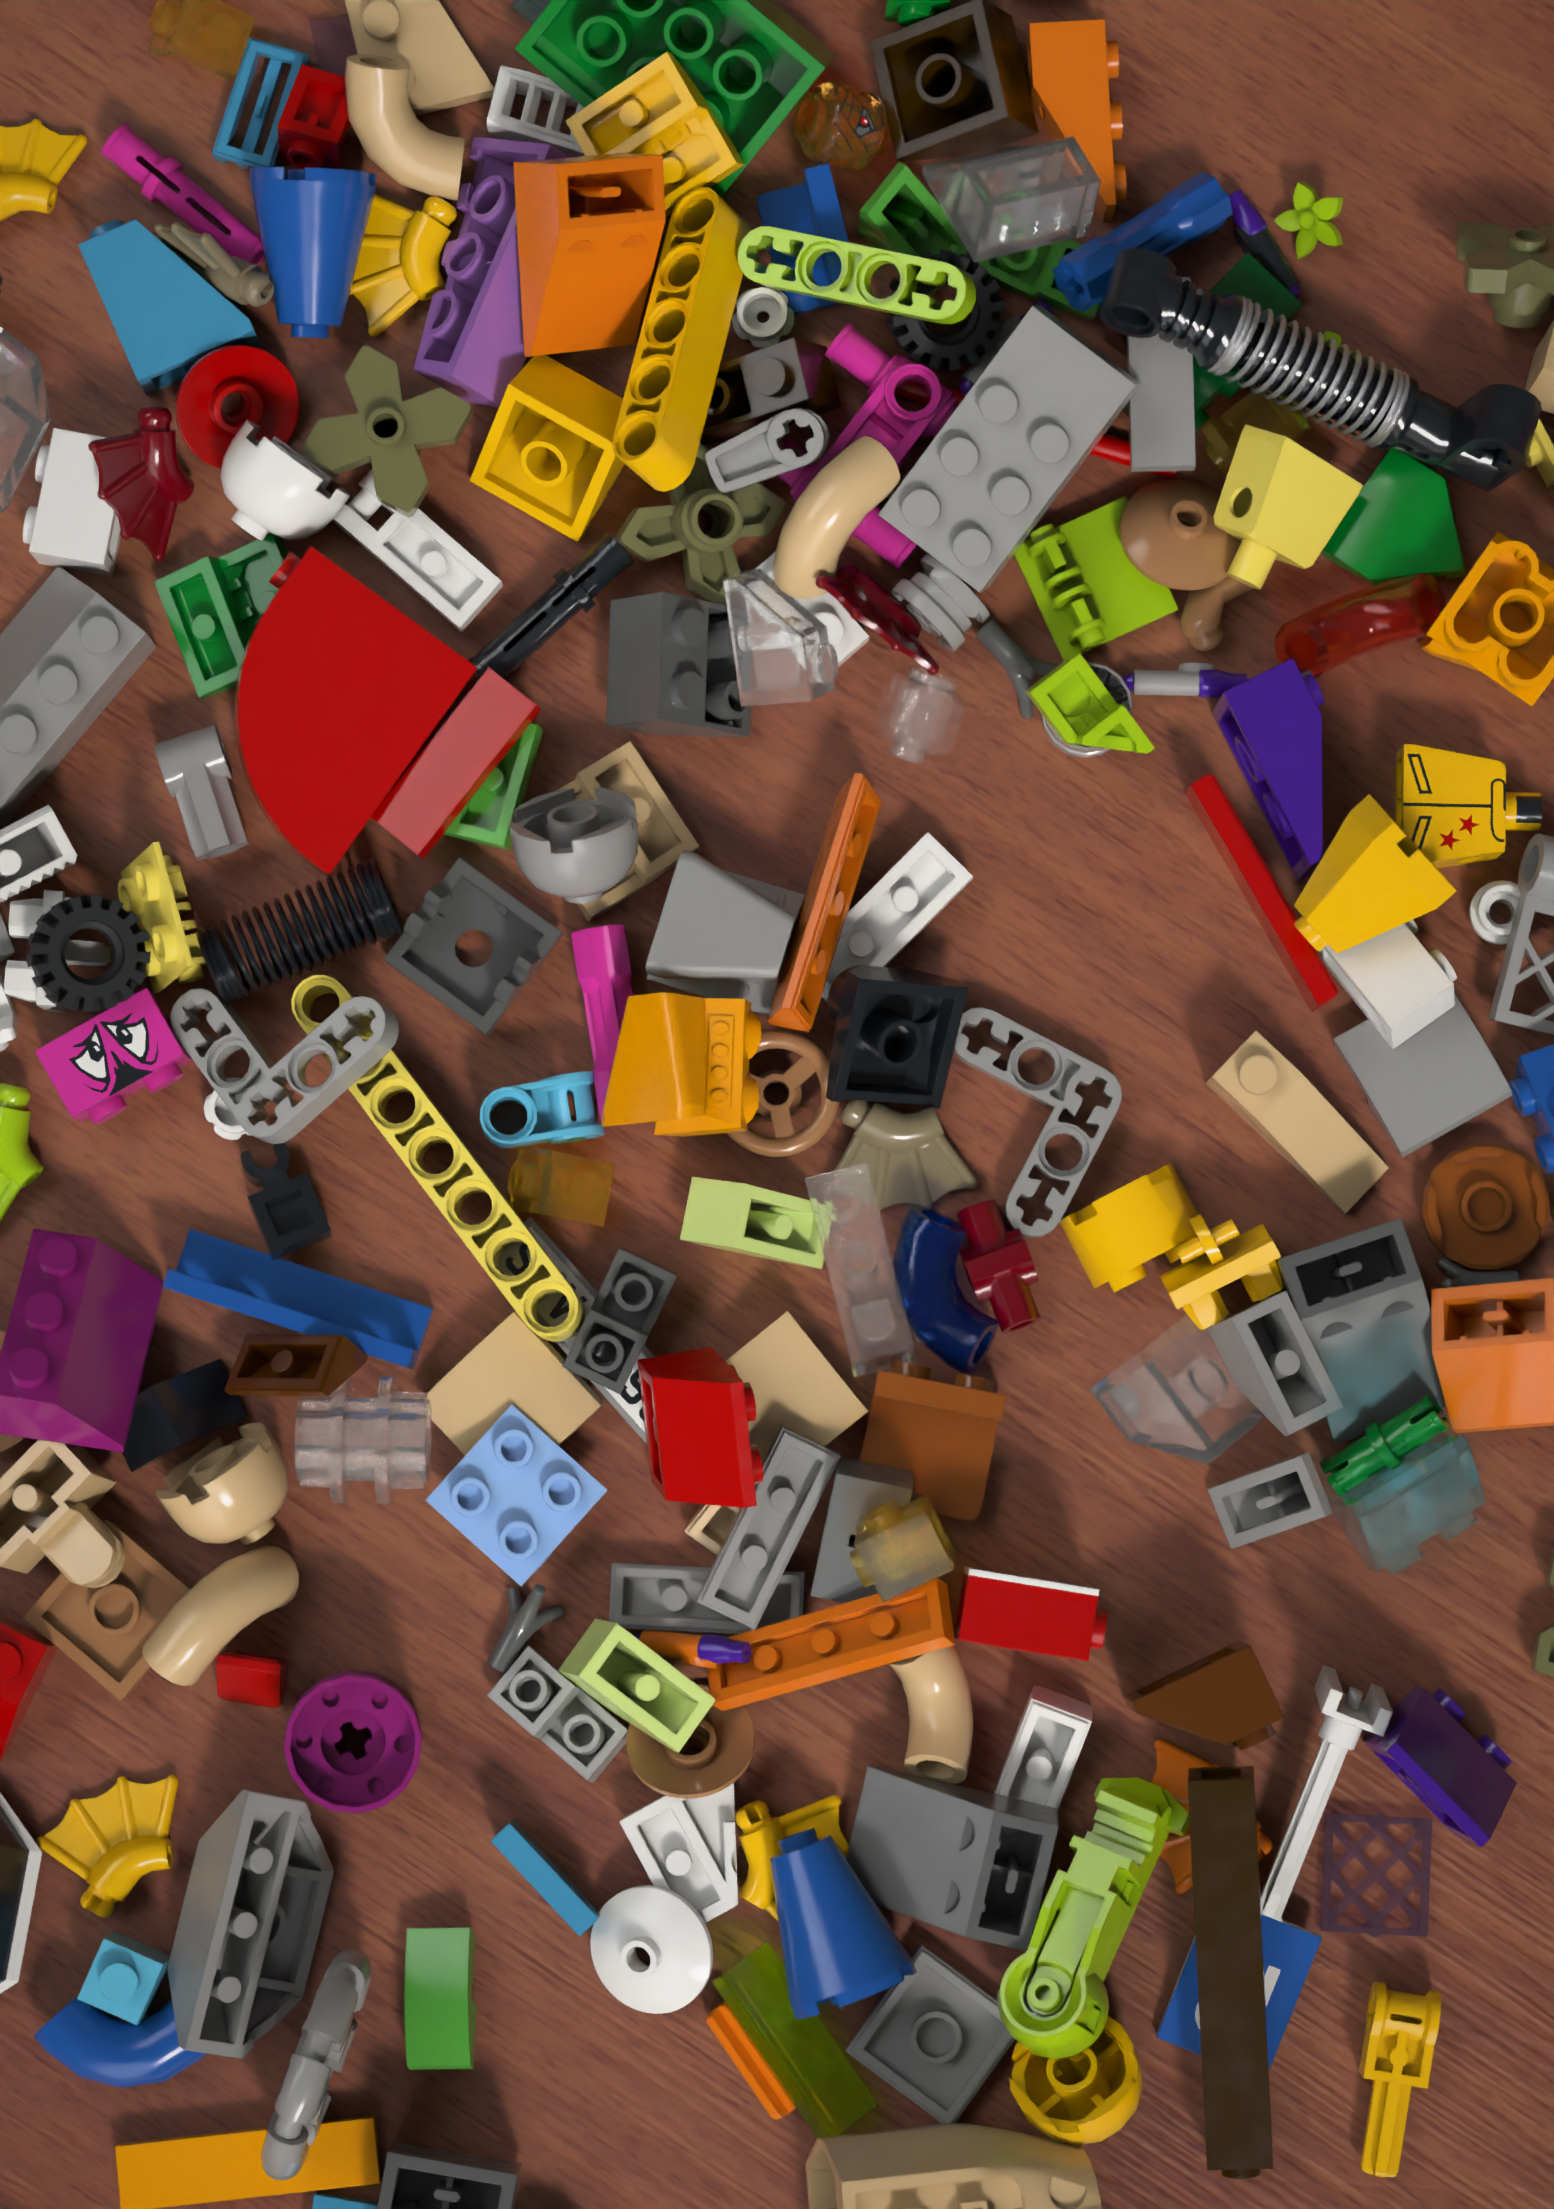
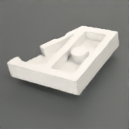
[619,1783,738,1923]

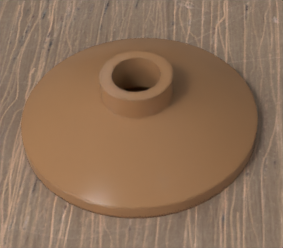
[1119,479,1242,591]
[626,1684,755,1799]

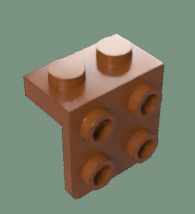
[860,1361,1006,1521]

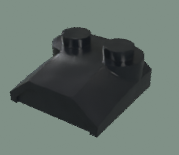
[826,965,969,1109]

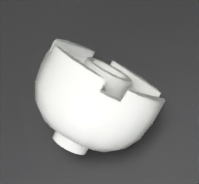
[220,420,350,541]

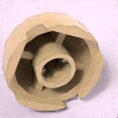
[155,1422,289,1545]

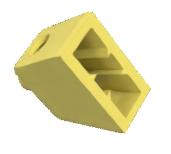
[1213,424,1363,590]

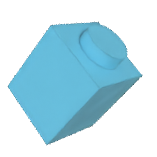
[77,1931,170,2025]

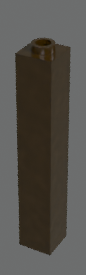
[1188,1766,1273,2179]

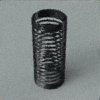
[196,859,403,1005]

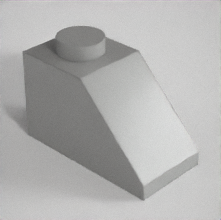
[1207,1290,1344,1436]

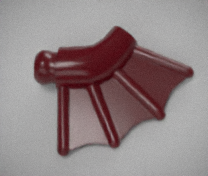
[88,407,194,562]
[815,565,939,675]

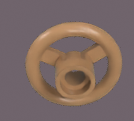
[727,1030,839,1157]

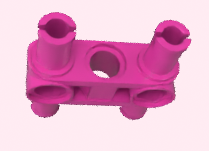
[777,323,957,571]

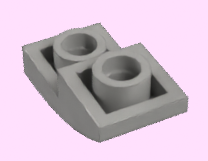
[487,1646,629,1783]

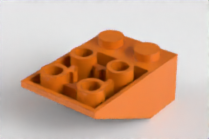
[513,153,666,357]

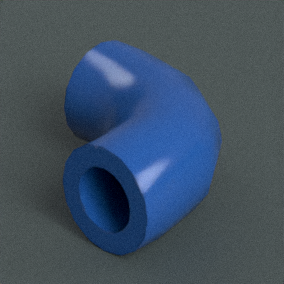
[33,1996,207,2088]

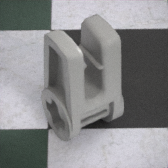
[705,408,830,492]

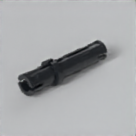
[468,533,634,679]

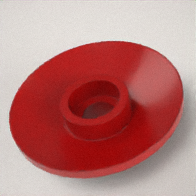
[175,345,299,469]

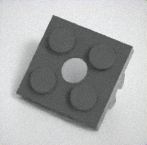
[383,858,563,1037]

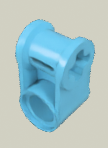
[480,1071,605,1149]

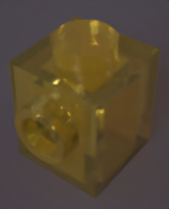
[850,1495,956,1602]

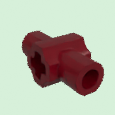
[957,1199,1041,1334]

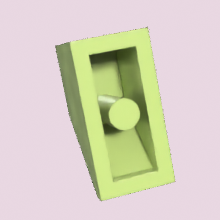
[680,1177,834,1269]
[558,1619,716,1753]

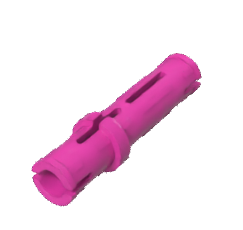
[101,123,265,266]

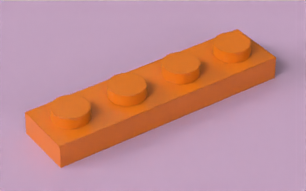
[707,1576,955,1711]

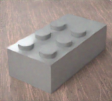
[878,306,1142,593]

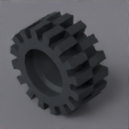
[886,250,1005,371]
[26,894,151,1012]

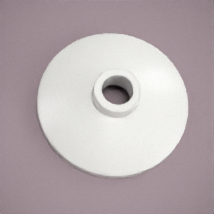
[590,1885,713,2014]

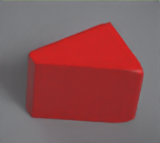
[216,1650,289,1708]

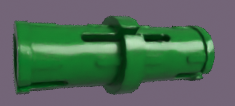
[1320,1394,1451,1497]

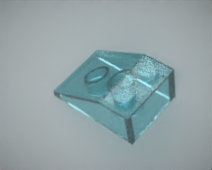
[1330,1435,1486,1575]

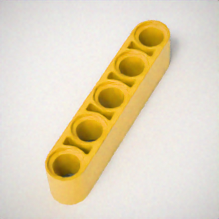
[612,187,751,492]

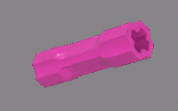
[571,924,633,1123]

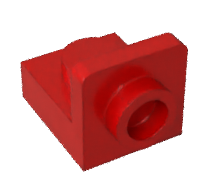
[277,64,351,170]

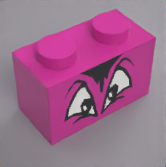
[35,988,192,1125]

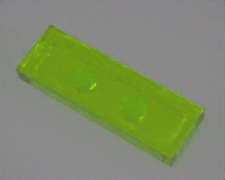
[712,1942,877,2138]

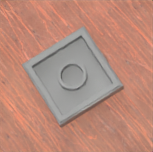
[845,1944,1015,2124]

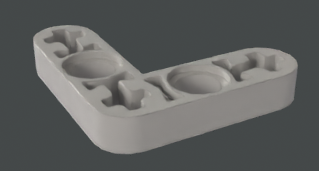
[170,988,399,1144]
[954,1007,1122,1238]

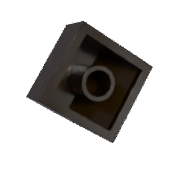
[870,0,1039,162]

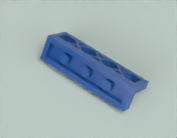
[163,1229,434,1370]

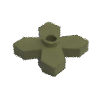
[1455,222,1554,328]
[302,345,473,517]
[615,444,786,605]

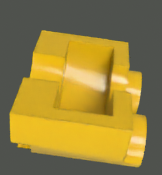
[1060,1163,1199,1293]

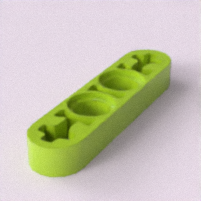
[737,226,976,324]

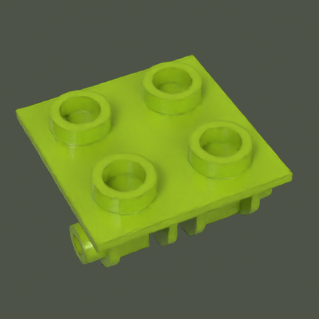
[1014,496,1179,661]

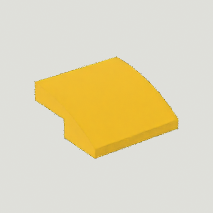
[565,52,745,217]

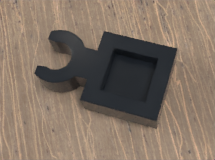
[241,1143,332,1260]

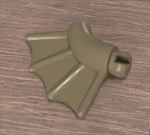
[155,222,274,307]
[824,1099,978,1213]

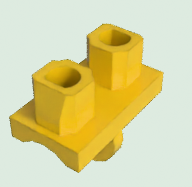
[1160,1214,1283,1330]

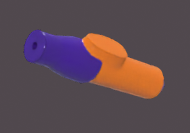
[635,1629,751,1669]

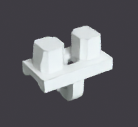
[4,890,112,1012]

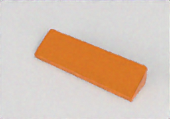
[767,773,882,1032]

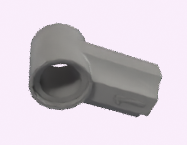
[154,725,250,861]

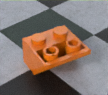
[1431,1278,1554,1433]

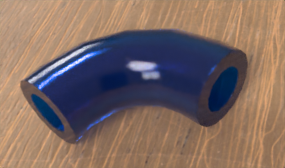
[892,1204,998,1375]

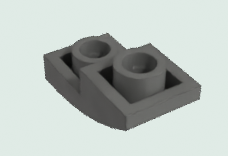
[562,1246,678,1395]

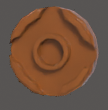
[1420,1143,1549,1271]

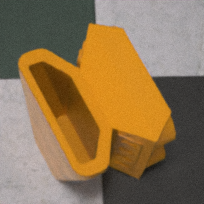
[1419,531,1554,706]
[602,992,762,1136]

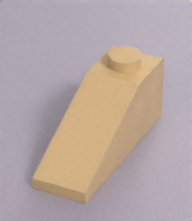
[1205,1031,1389,1214]

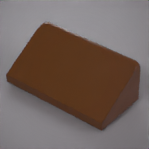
[224,1334,368,1397]

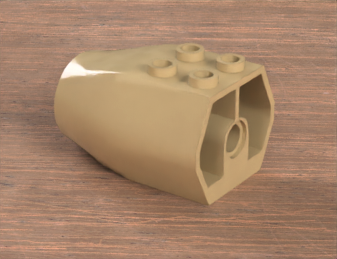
[806,2124,1102,2209]

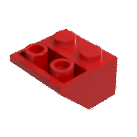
[637,1347,763,1508]

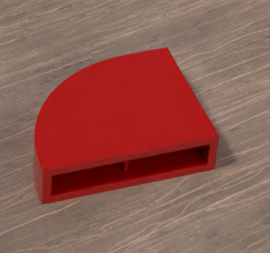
[234,546,477,875]

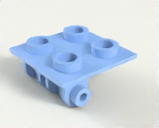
[425,1404,608,1587]

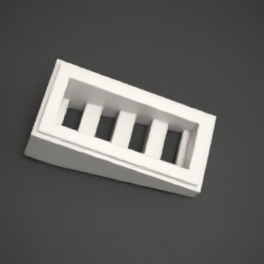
[487,65,585,157]

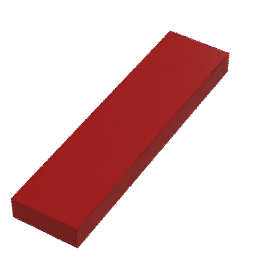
[1185,773,1339,1012]

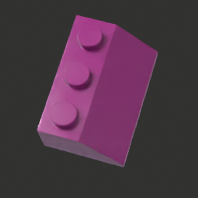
[0,1229,164,1452]

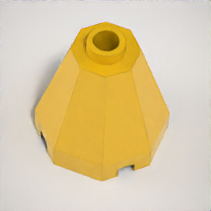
[1293,794,1457,954]

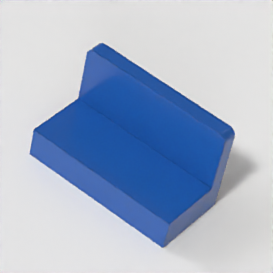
[757,163,849,316]

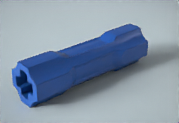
[1053,172,1233,312]

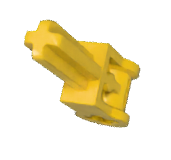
[1359,1981,1441,2178]

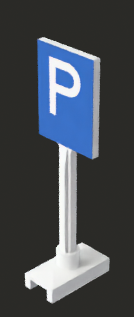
[1156,1665,1393,2069]

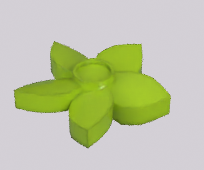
[1274,181,1343,259]

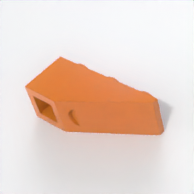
[1026,19,1126,222]

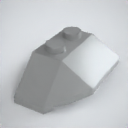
[167,1789,334,2059]

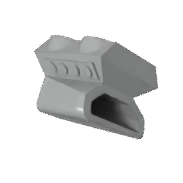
[646,850,805,1016]

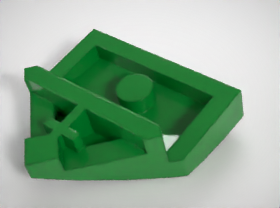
[1322,447,1467,595]

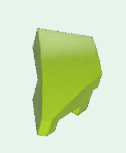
[1025,653,1155,754]

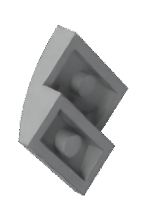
[1333,993,1512,1158]

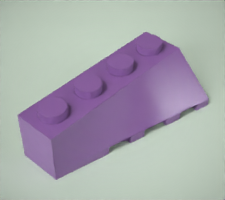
[414,137,569,408]

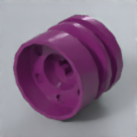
[284,1670,422,1814]

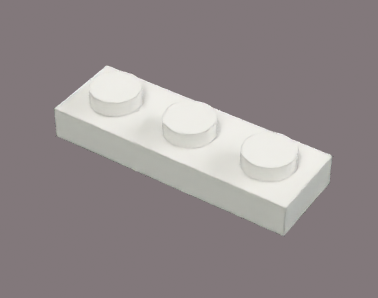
[822,832,973,1002]

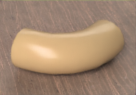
[345,55,465,201]
[772,436,901,599]
[142,1545,299,1686]
[889,1645,974,1784]

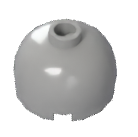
[509,788,638,904]

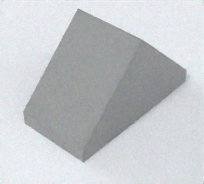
[1207,1452,1333,1549]

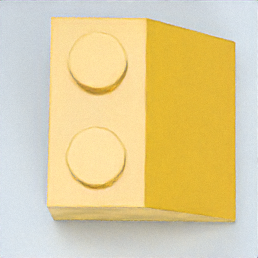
[470,355,625,542]

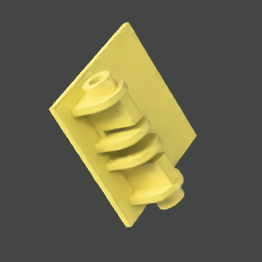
[118,841,206,993]

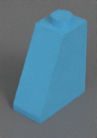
[78,219,261,396]

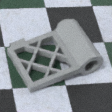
[1488,833,1554,1035]

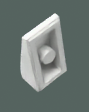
[993,1685,1094,1810]

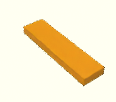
[115,2115,382,2209]

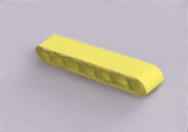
[291,975,585,1342]

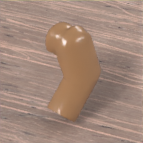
[1180,576,1253,651]

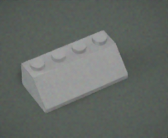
[0,566,157,830]

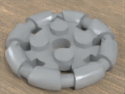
[261,1949,372,2181]

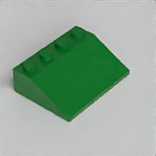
[515,0,837,197]

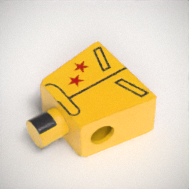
[1395,744,1542,868]

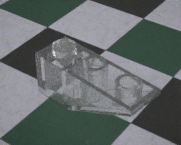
[805,1163,916,1377]

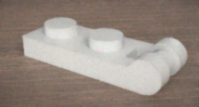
[332,469,503,632]

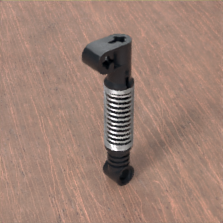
[1099,248,1542,492]

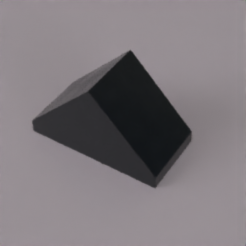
[122,1359,248,1472]

